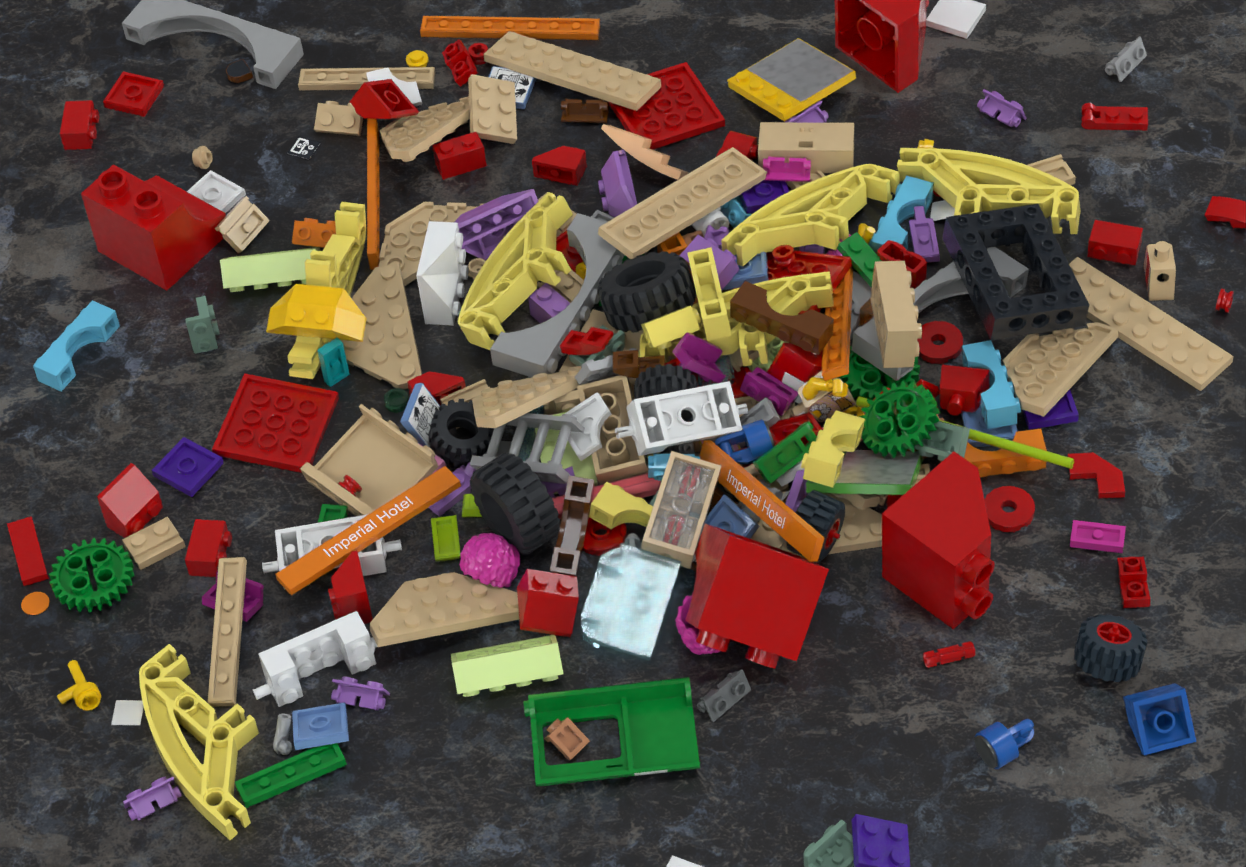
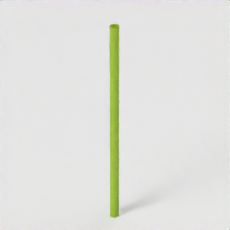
[856,396,1074,469]

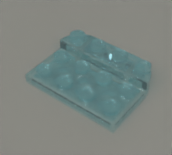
[580,545,681,660]

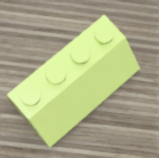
[220,247,320,292]
[451,635,563,697]

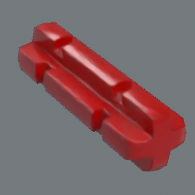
[923,641,975,668]

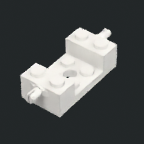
[615,381,748,456]
[262,514,402,589]
[252,611,378,707]

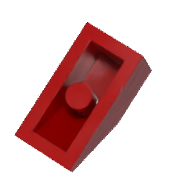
[532,146,587,186]
[407,371,466,406]

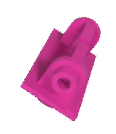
[763,156,811,182]

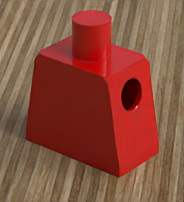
[940,365,990,415]

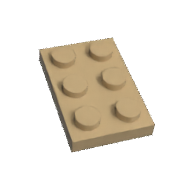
[468,74,517,144]

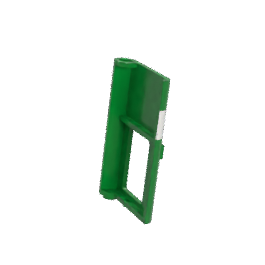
[523,677,700,787]

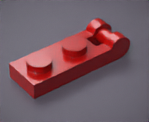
[1081,103,1148,131]

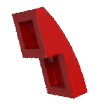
[560,327,614,355]

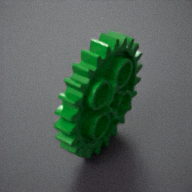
[840,346,920,400]
[859,381,940,458]
[49,538,135,612]

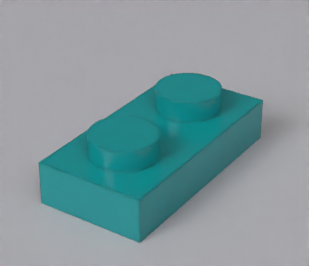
[317,338,350,387]

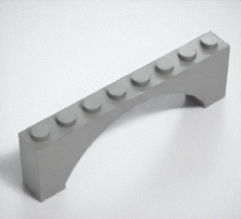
[122,0,304,89]
[490,213,625,377]
[852,247,1029,381]

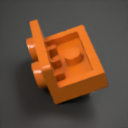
[292,218,336,248]

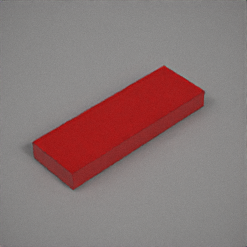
[7,516,49,586]

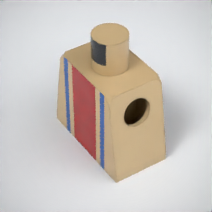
[1144,241,1176,301]

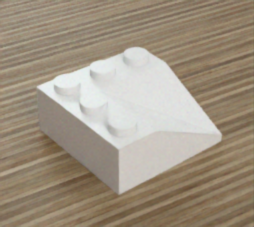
[416,221,468,326]

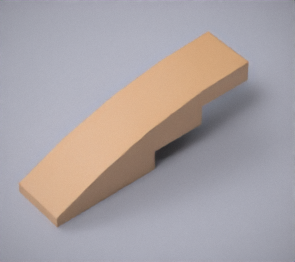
[601,124,689,180]

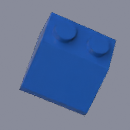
[1123,683,1196,755]

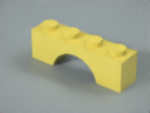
[687,247,732,341]
[801,410,865,488]
[589,481,653,529]

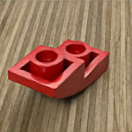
[442,39,478,87]
[1205,196,1246,228]
[1117,556,1151,608]

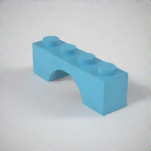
[869,175,933,254]
[33,300,120,392]
[962,340,1021,429]

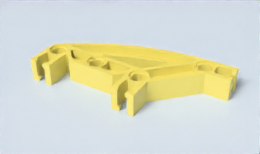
[897,148,1080,234]
[721,164,900,266]
[458,192,573,350]
[288,202,366,379]
[640,271,834,366]
[139,644,259,840]

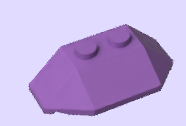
[598,150,637,217]
[454,189,538,260]

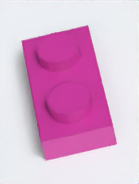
[1070,520,1126,553]

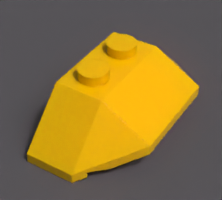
[266,284,367,342]

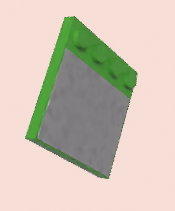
[806,450,923,495]

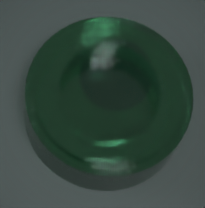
[384,388,409,413]

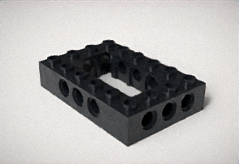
[943,204,1089,340]

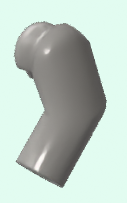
[273,714,292,755]

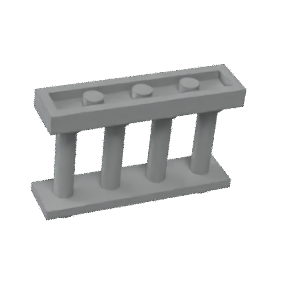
[470,413,585,484]

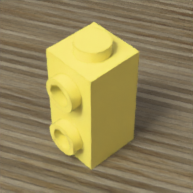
[641,306,701,351]

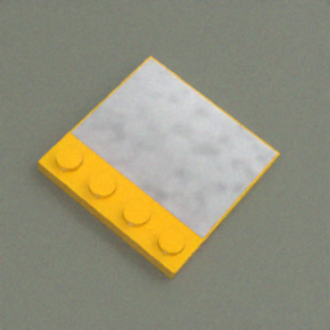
[727,38,856,122]

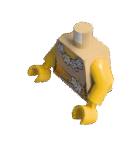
[792,371,864,422]

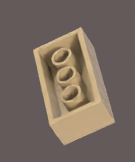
[870,261,922,368]
[577,375,648,485]

